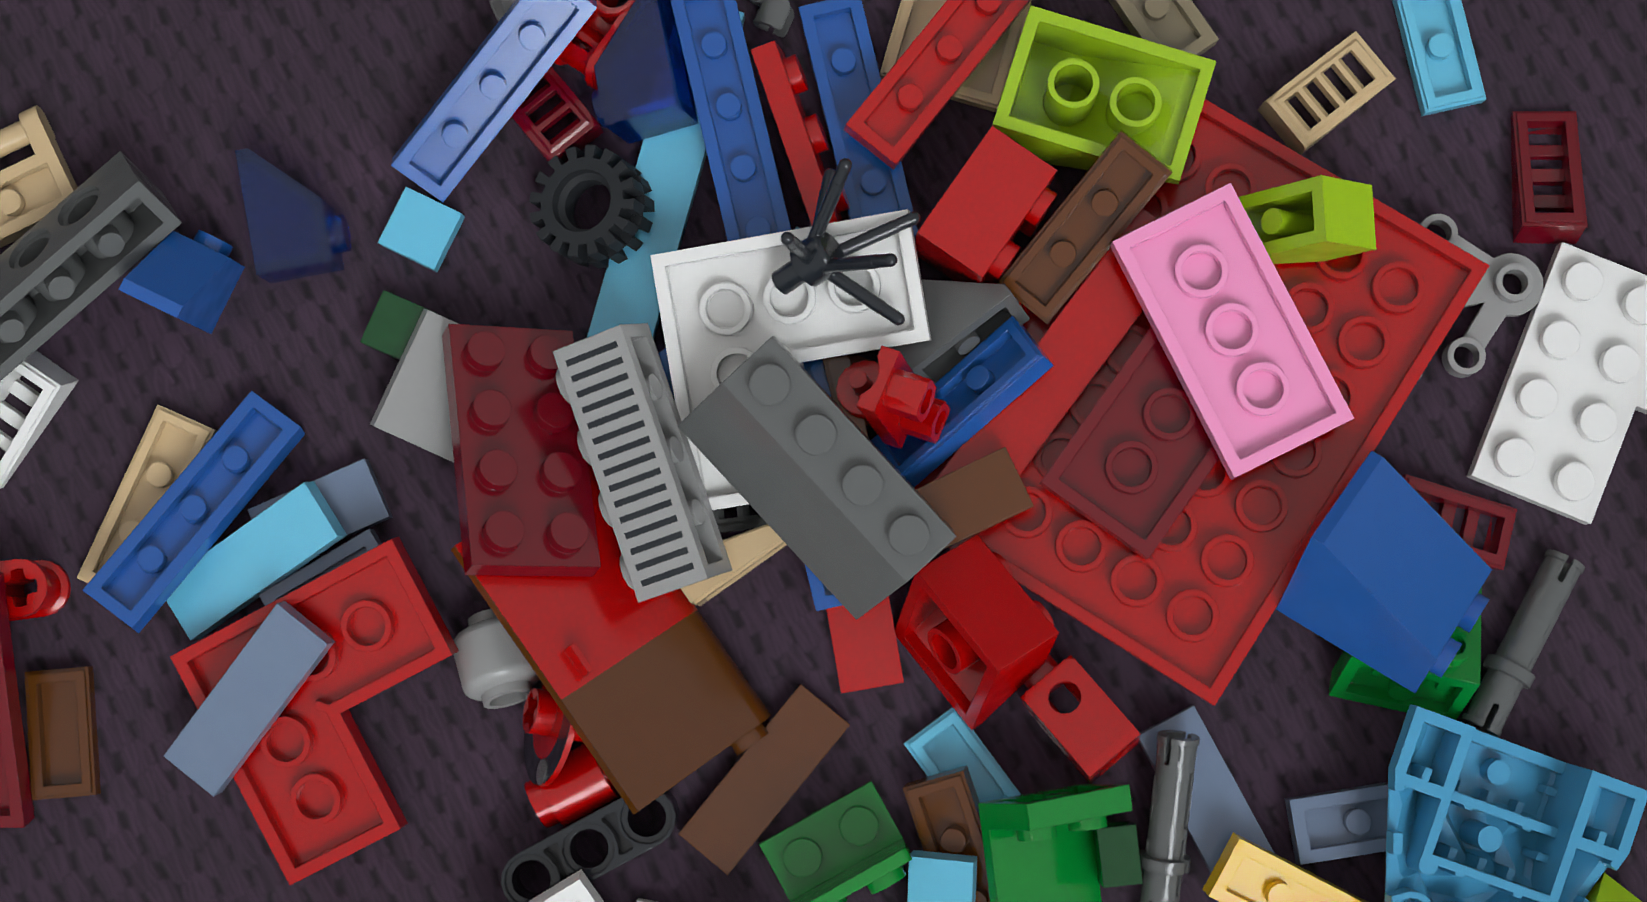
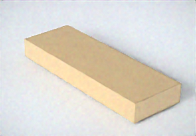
[77,405,218,583]

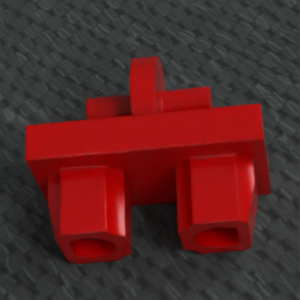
[836,346,950,449]

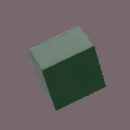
[360,290,437,360]
[1093,820,1143,888]

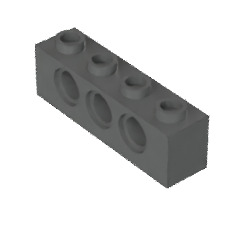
[0,151,182,381]

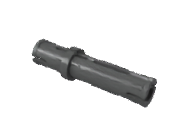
[1461,549,1585,738]
[1139,730,1200,902]

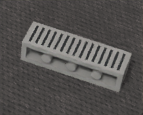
[553,323,733,603]

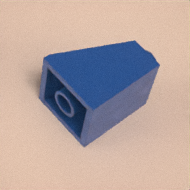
[1276,450,1492,693]

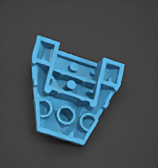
[1385,704,1647,902]

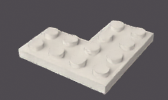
[650,209,931,510]
[1467,242,1647,525]

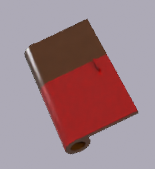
[451,465,772,815]

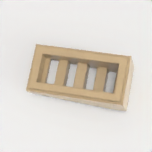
[1258,31,1396,155]
[681,524,787,607]

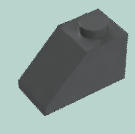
[890,279,1030,384]

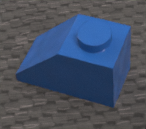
[118,229,245,334]

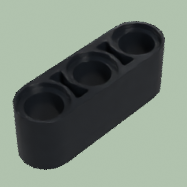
[501,790,679,902]

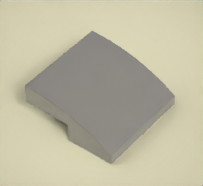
[370,309,458,462]

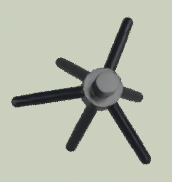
[771,158,921,326]

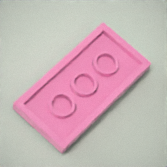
[1110,183,1354,480]

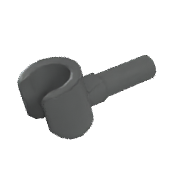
[749,0,795,38]

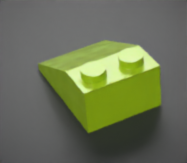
[992,5,1216,184]

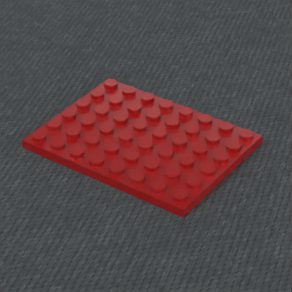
[914,99,1490,706]

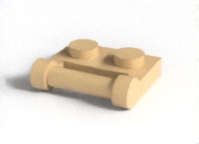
[0,105,78,248]

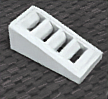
[0,351,79,489]

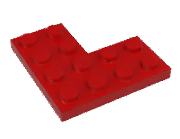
[170,537,459,885]

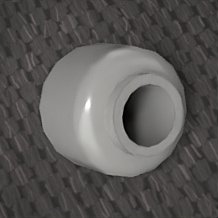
[453,609,540,709]

